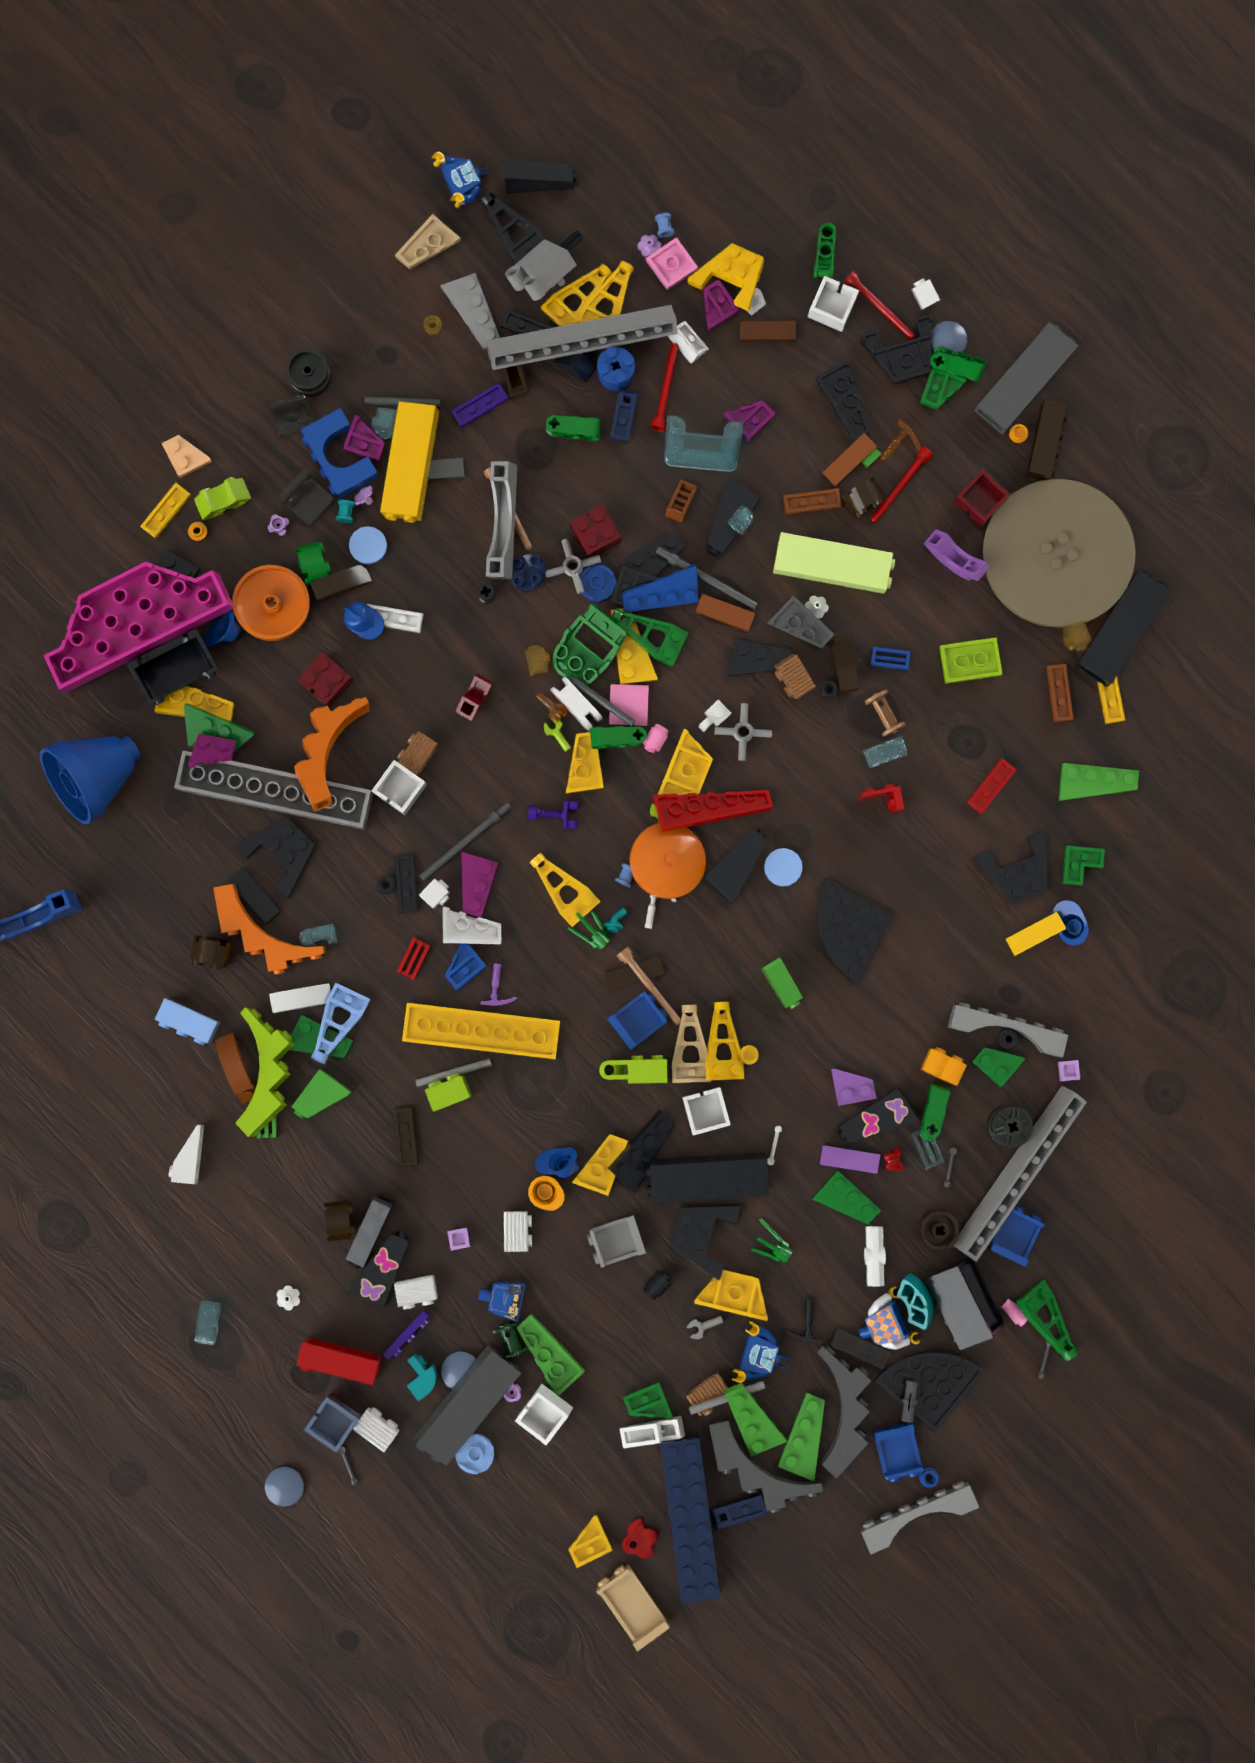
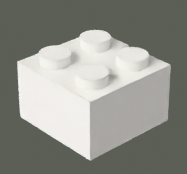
[808,276,859,332]
[372,760,427,815]
[682,1087,731,1135]
[515,1384,573,1445]

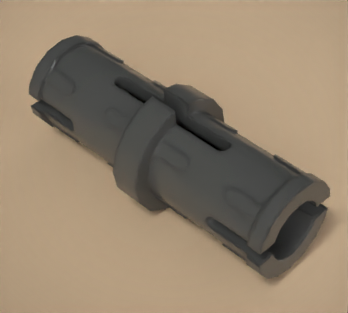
[901,1380,919,1423]

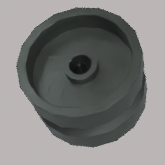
[286,348,331,397]

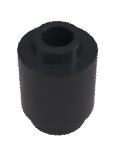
[643,1270,672,1300]

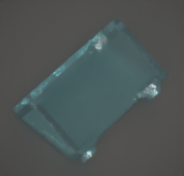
[664,416,744,472]

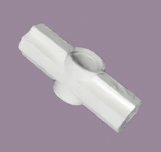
[864,1226,886,1286]

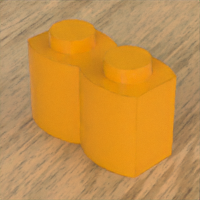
[920,1047,967,1086]

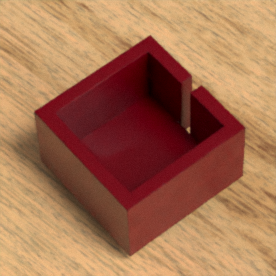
[954,469,1011,527]
[570,504,621,558]
[297,652,354,707]

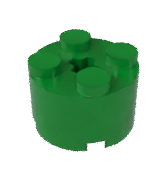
[295,542,331,585]

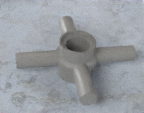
[546,539,601,594]
[715,703,772,761]

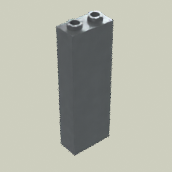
[975,322,1078,435]
[414,1345,521,1466]

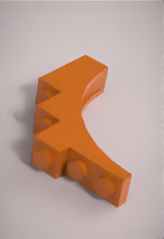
[294,697,370,812]
[213,884,326,975]

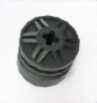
[987,1106,1033,1148]

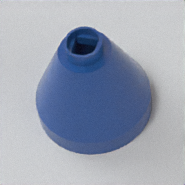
[40,736,141,824]

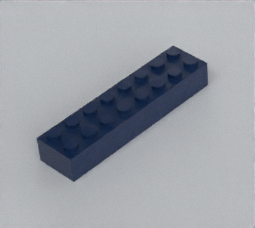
[660,1434,720,1604]

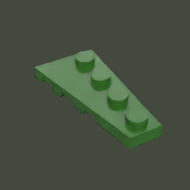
[1059,763,1139,801]
[517,1313,585,1396]
[723,1383,787,1457]
[777,1392,825,1481]

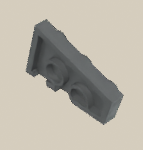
[767,595,835,649]

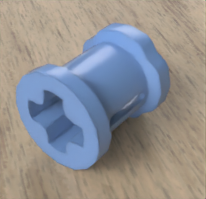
[655,213,674,238]
[615,863,633,888]

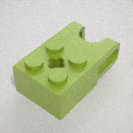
[599,1055,667,1084]

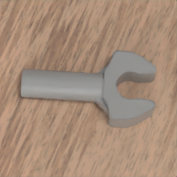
[687,1315,723,1339]

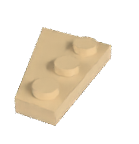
[395,214,461,269]

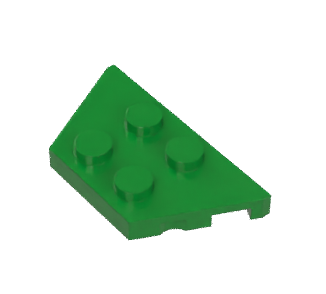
[184,703,255,752]

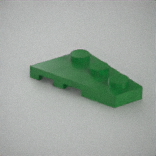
[290,1015,353,1058]
[812,1170,881,1225]

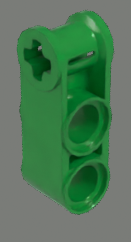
[813,222,836,279]
[930,347,987,381]
[546,415,601,441]
[590,726,647,749]
[920,1083,950,1141]

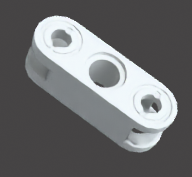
[550,677,603,731]

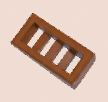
[665,479,698,523]

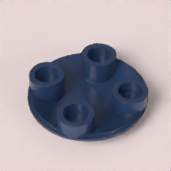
[511,554,546,591]

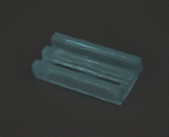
[911,1127,945,1169]

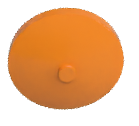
[232,565,310,641]
[630,823,706,899]

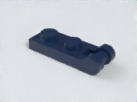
[610,388,638,443]
[709,1494,767,1530]

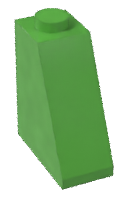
[761,957,803,1009]
[292,1069,352,1119]

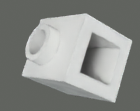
[911,278,940,310]
[419,879,450,910]

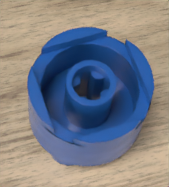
[597,347,635,391]

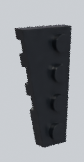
[815,359,871,443]
[608,1111,674,1194]

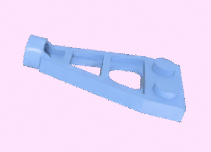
[311,983,370,1064]

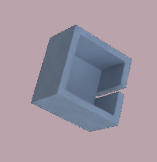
[304,1393,362,1453]

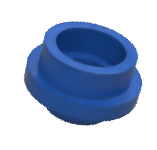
[919,1467,939,1488]

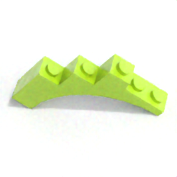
[236,1007,295,1137]

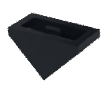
[554,353,596,383]

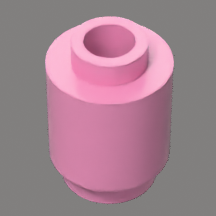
[643,724,669,754]

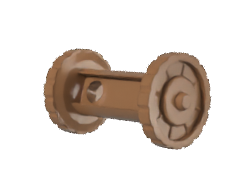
[865,689,906,737]

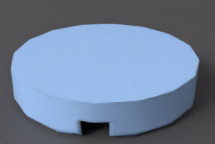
[349,526,387,565]
[764,848,802,887]
[455,1433,495,1474]

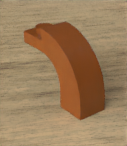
[215,1033,256,1104]

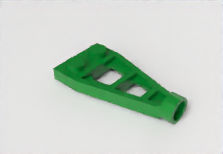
[611,608,689,667]
[1016,1279,1078,1361]

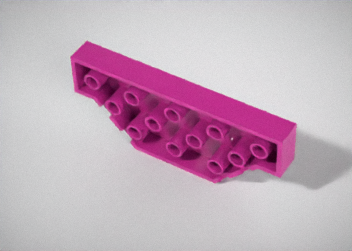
[43,562,235,693]

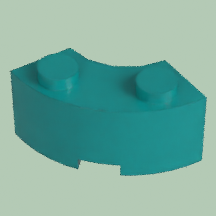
[897,1273,934,1330]

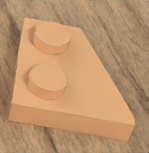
[162,435,212,478]

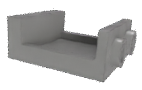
[587,1215,646,1268]

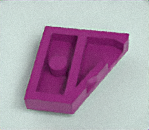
[703,279,739,331]
[723,400,776,441]
[343,415,385,462]
[189,734,236,768]

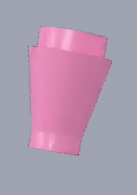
[1001,1298,1027,1327]

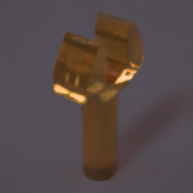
[535,692,567,722]

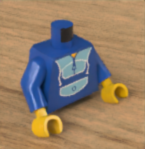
[432,152,489,208]
[732,1321,788,1383]

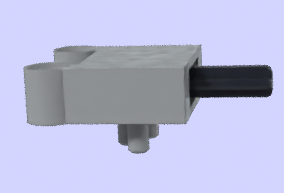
[505,231,583,301]

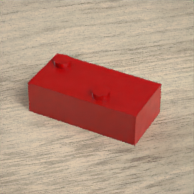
[296,1337,383,1385]

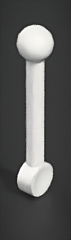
[767,1125,782,1165]

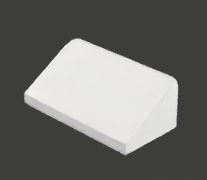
[668,321,709,363]

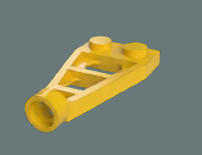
[576,261,634,323]
[541,264,612,326]
[530,853,601,927]
[705,1002,744,1081]

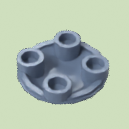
[931,321,967,352]
[441,1351,476,1389]
[265,1466,305,1507]

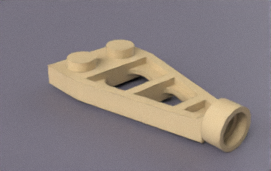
[672,1005,711,1083]

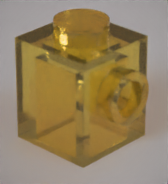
[1062,620,1092,652]
[525,645,550,676]

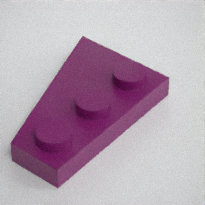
[461,852,498,918]

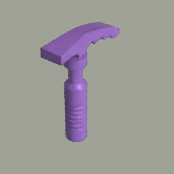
[480,963,517,1006]

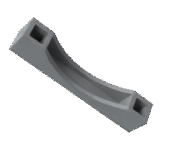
[486,461,517,579]
[948,1002,1068,1058]
[859,1481,979,1554]

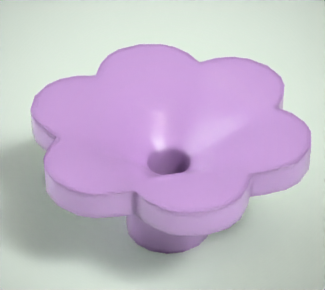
[638,235,661,257]
[354,485,373,505]

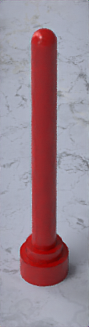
[844,271,915,339]
[651,343,678,431]
[871,446,934,523]

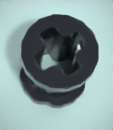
[477,583,495,604]

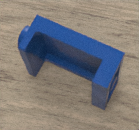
[607,991,668,1050]
[987,1206,1045,1267]
[873,1422,924,1482]

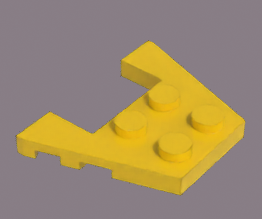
[687,243,764,311]

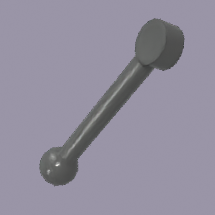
[944,1148,957,1188]
[1038,1341,1052,1380]
[338,1446,358,1486]

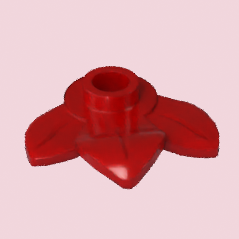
[622,1518,659,1559]

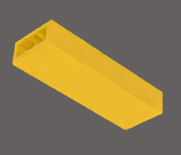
[380,401,439,523]

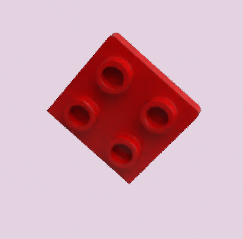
[858,784,904,814]

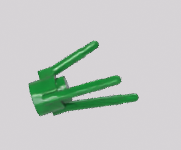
[568,911,611,950]
[751,1218,793,1263]

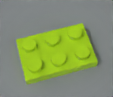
[939,637,1003,684]

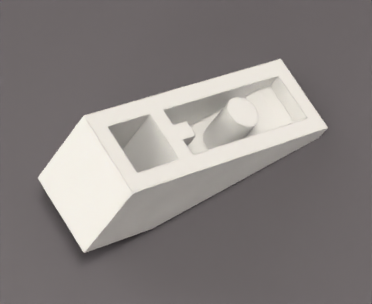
[169,1125,204,1184]

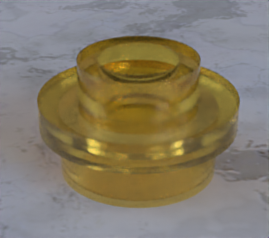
[423,315,442,335]

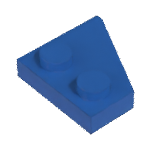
[445,943,487,991]

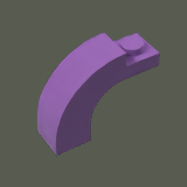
[924,529,990,581]

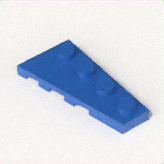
[622,564,699,612]

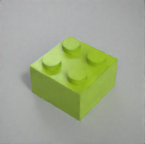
[425,1073,472,1112]

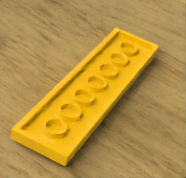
[402,1003,560,1059]

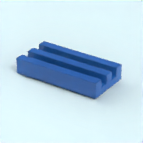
[870,647,911,671]

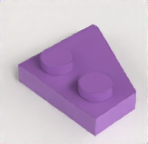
[831,1069,877,1106]

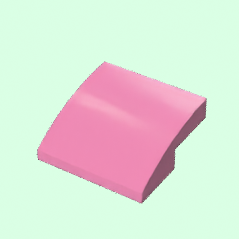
[609,684,649,726]

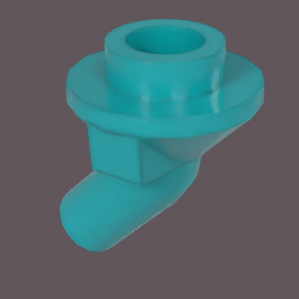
[604,908,628,933]

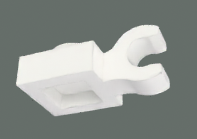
[699,700,731,732]

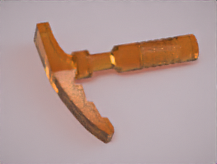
[880,419,921,461]

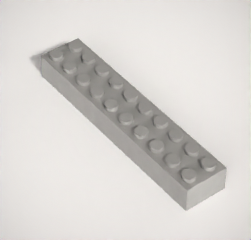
[174,751,373,830]

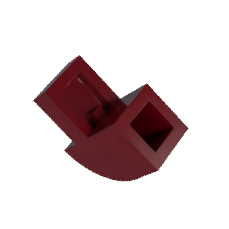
[455,674,494,721]

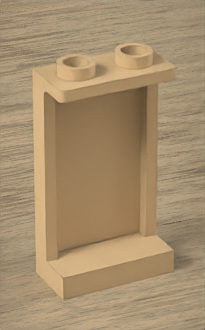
[596,1564,670,1651]

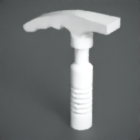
[644,895,677,929]

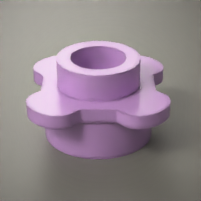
[268,514,289,536]

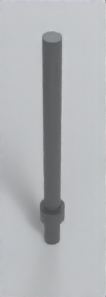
[656,547,758,609]
[419,802,512,881]

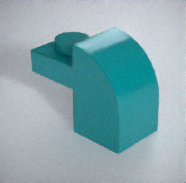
[407,1353,437,1402]

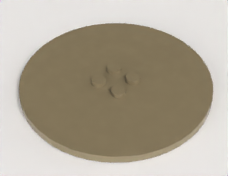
[982,479,1136,628]

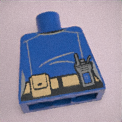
[478,1282,526,1322]

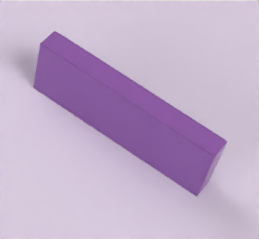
[820,1145,880,1174]

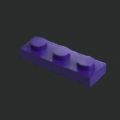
[383,1309,430,1360]

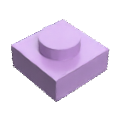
[1058,1060,1080,1081]
[447,1227,470,1251]

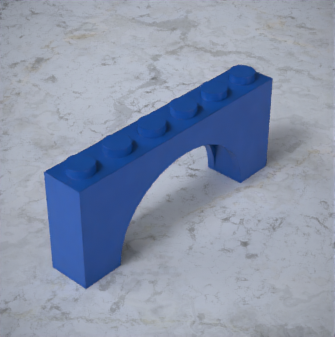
[0,889,82,943]

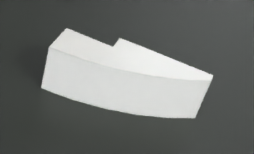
[269,983,331,1013]
[620,1416,685,1448]

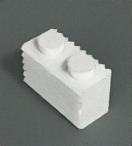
[504,1211,532,1252]
[394,1275,438,1309]
[353,1407,400,1452]

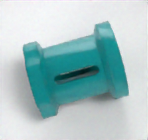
[336,500,355,523]

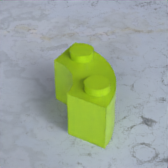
[194,477,251,520]

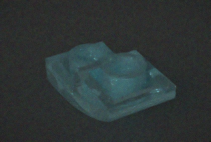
[863,736,907,768]
[195,1300,222,1345]

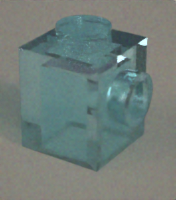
[372,407,397,439]

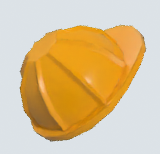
[528,1176,564,1210]

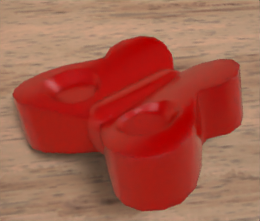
[884,1148,904,1171]

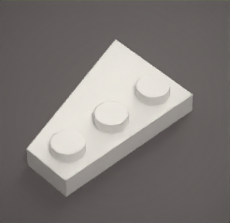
[442,906,501,944]

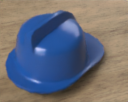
[344,602,384,640]
[204,610,243,647]
[1053,900,1089,946]
[535,1147,579,1178]

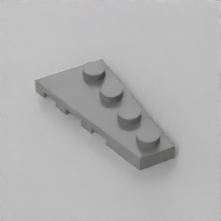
[440,273,500,350]

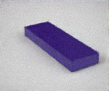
[451,382,509,428]

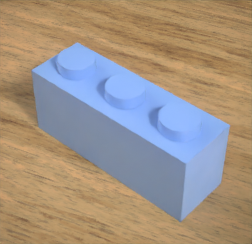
[154,998,220,1045]

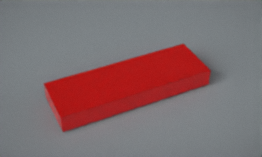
[966,758,1017,814]

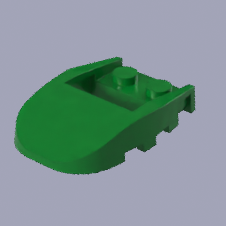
[552,604,629,685]

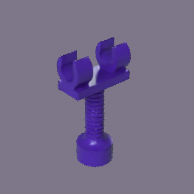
[528,801,579,829]

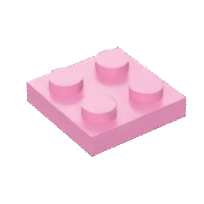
[646,237,698,290]

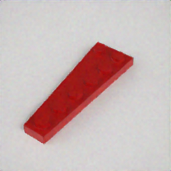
[652,790,773,832]

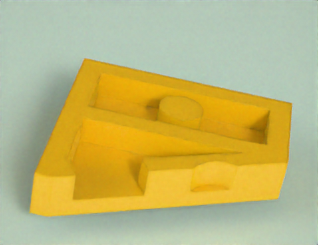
[568,1515,613,1568]

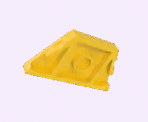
[658,729,713,795]
[694,1269,768,1321]

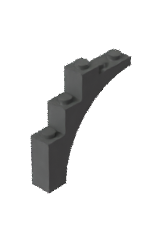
[816,1344,871,1478]
[708,1418,823,1513]

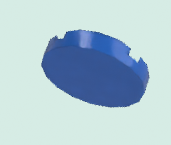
[580,564,616,603]

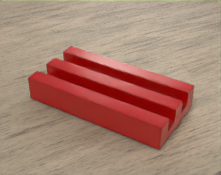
[397,937,431,980]

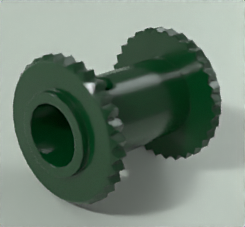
[493,1321,528,1359]

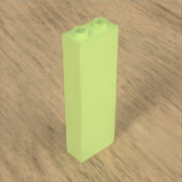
[773,532,895,594]

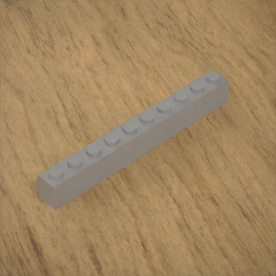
[487,305,677,370]
[954,1086,1087,1262]

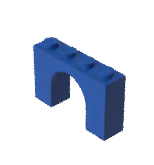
[300,408,379,499]

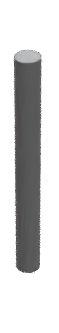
[365,397,441,407]
[570,677,636,727]

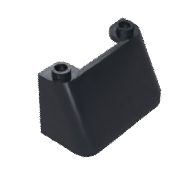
[127,628,218,706]

